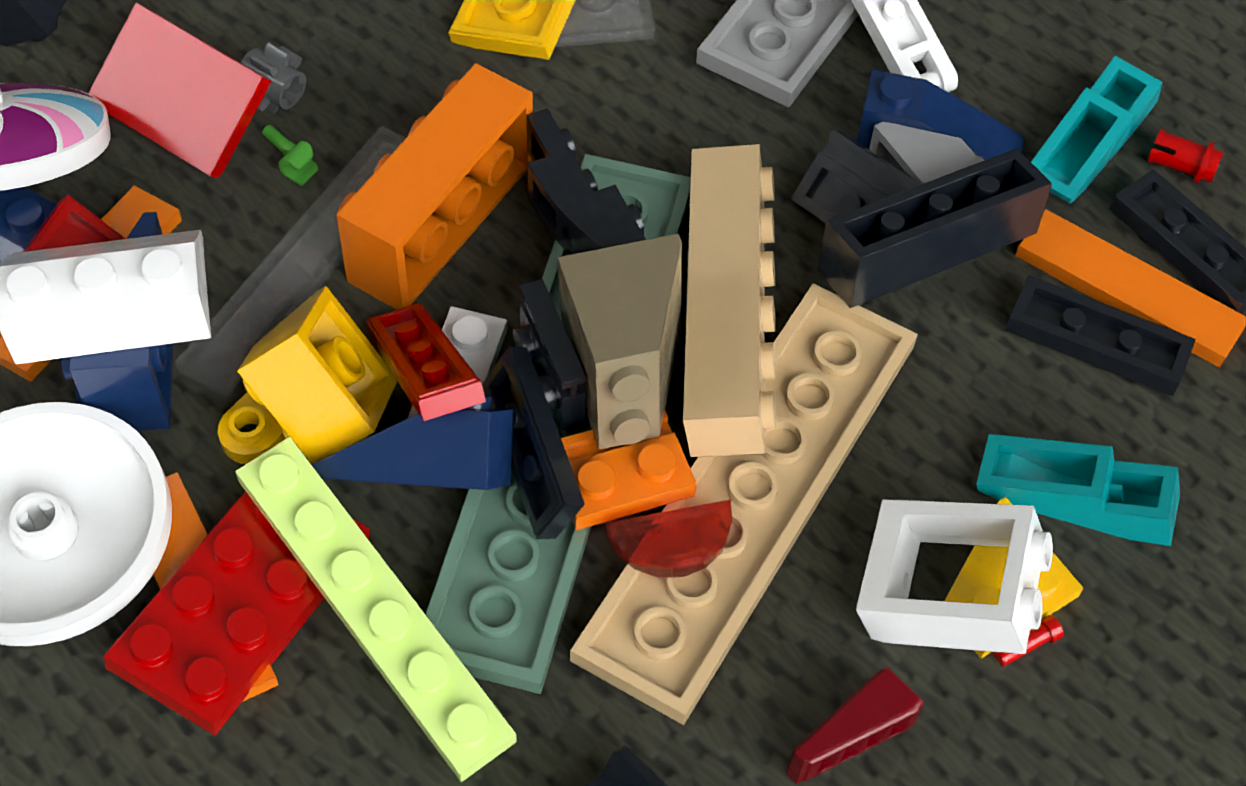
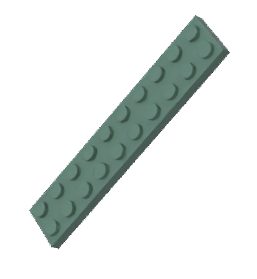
[425,154,691,694]

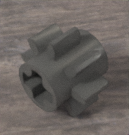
[241,42,307,114]

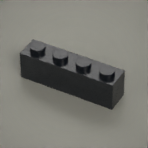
[817,148,1052,308]

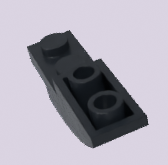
[527,108,646,255]

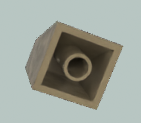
[557,234,682,450]

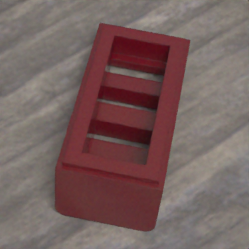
[787,667,924,784]

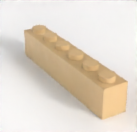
[683,144,776,457]

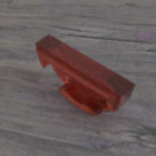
[606,499,732,578]

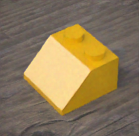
[237,286,397,464]

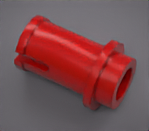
[1147,129,1224,184]

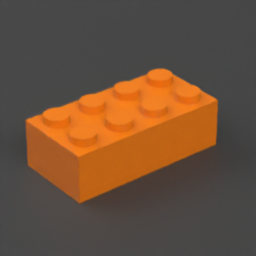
[336,63,533,310]

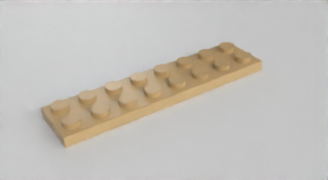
[570,283,918,725]

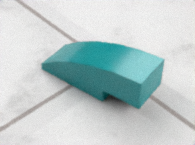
[1031,56,1162,204]
[976,434,1180,546]

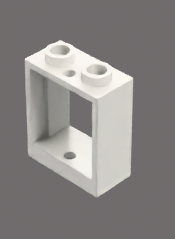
[856,499,1053,654]

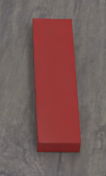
[366,303,486,421]

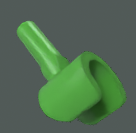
[262,125,319,186]

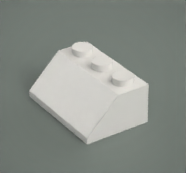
[0,230,211,364]

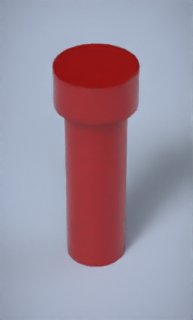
[992,615,1064,667]

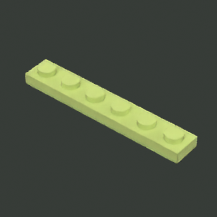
[235,437,517,782]

